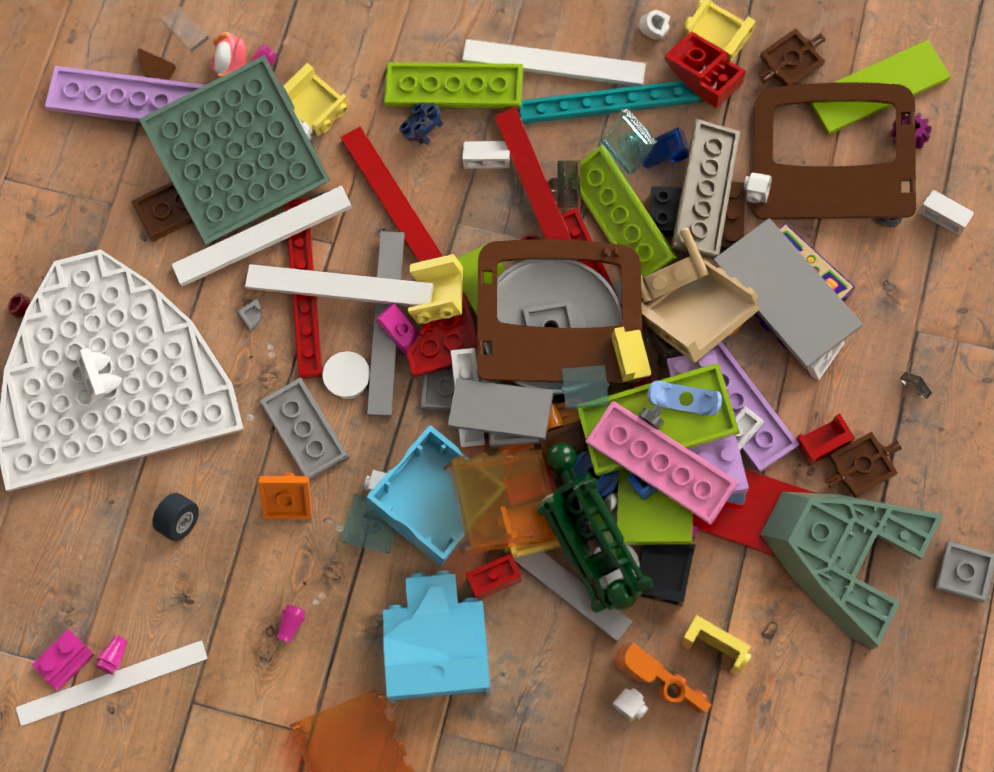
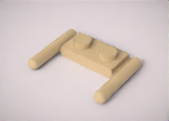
[641,227,709,303]

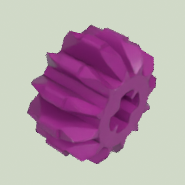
[891,112,932,149]

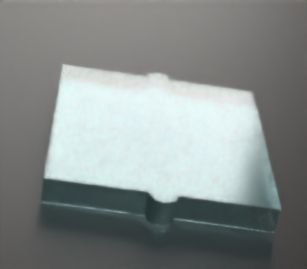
[561,365,609,409]

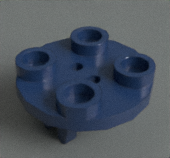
[399,103,443,145]

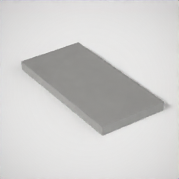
[713,218,863,369]

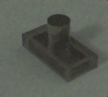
[549,161,581,208]
[647,330,684,368]

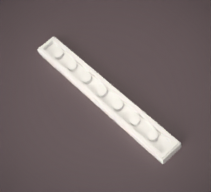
[462,39,646,86]
[172,186,352,287]
[245,264,434,307]

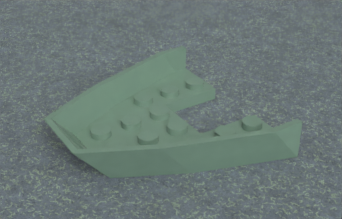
[761,492,943,650]

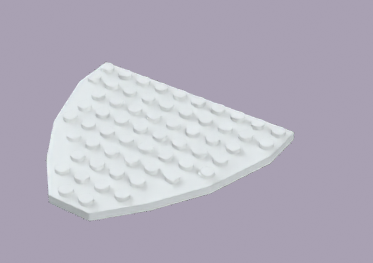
[0,249,244,492]

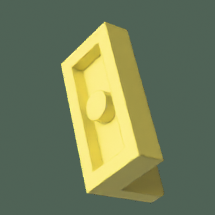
[611,327,651,382]

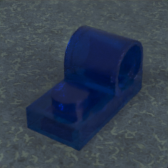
[637,127,689,169]

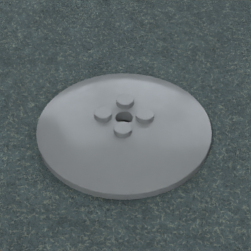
[483,260,622,395]

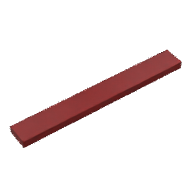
[494,106,582,263]
[341,126,443,262]
[285,199,323,379]

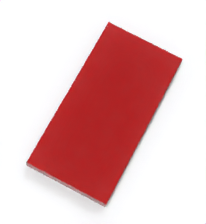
[693,469,815,557]

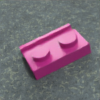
[32,629,94,691]

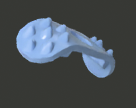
[648,381,722,416]

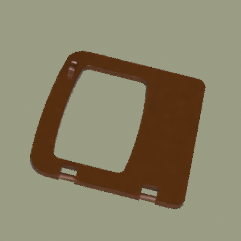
[753,82,916,220]
[477,239,642,385]

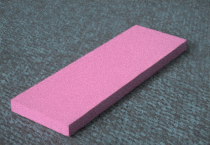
[585,401,739,525]

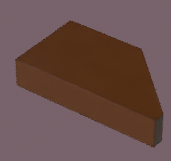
[137,48,176,80]

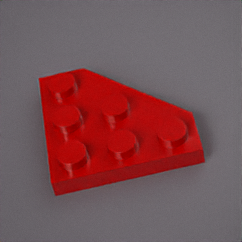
[407,292,477,378]

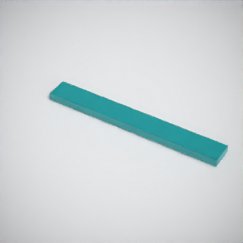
[518,81,702,125]

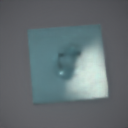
[600,108,657,175]
[341,494,396,554]

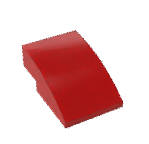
[664,31,746,109]

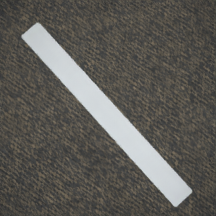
[16,641,207,726]

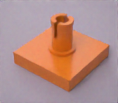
[258,472,313,519]

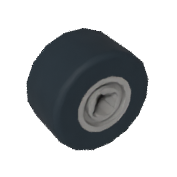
[152,493,199,541]

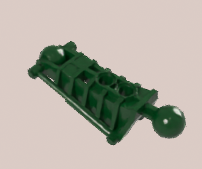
[536,442,653,613]

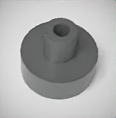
[638,404,664,430]

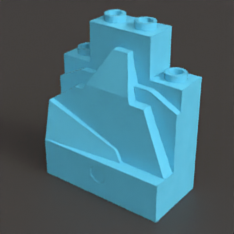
[383,571,491,704]

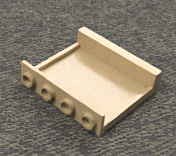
[641,257,760,363]

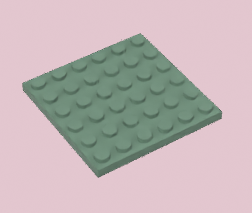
[139,55,330,245]

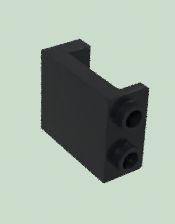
[637,544,696,607]

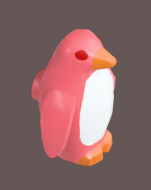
[211,32,247,78]

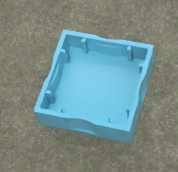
[365,425,506,567]

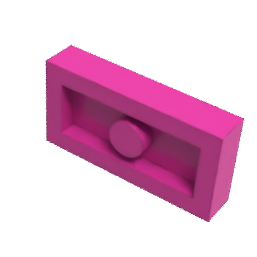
[375,303,419,356]

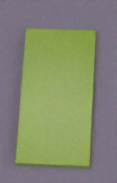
[577,363,740,476]
[617,468,693,545]

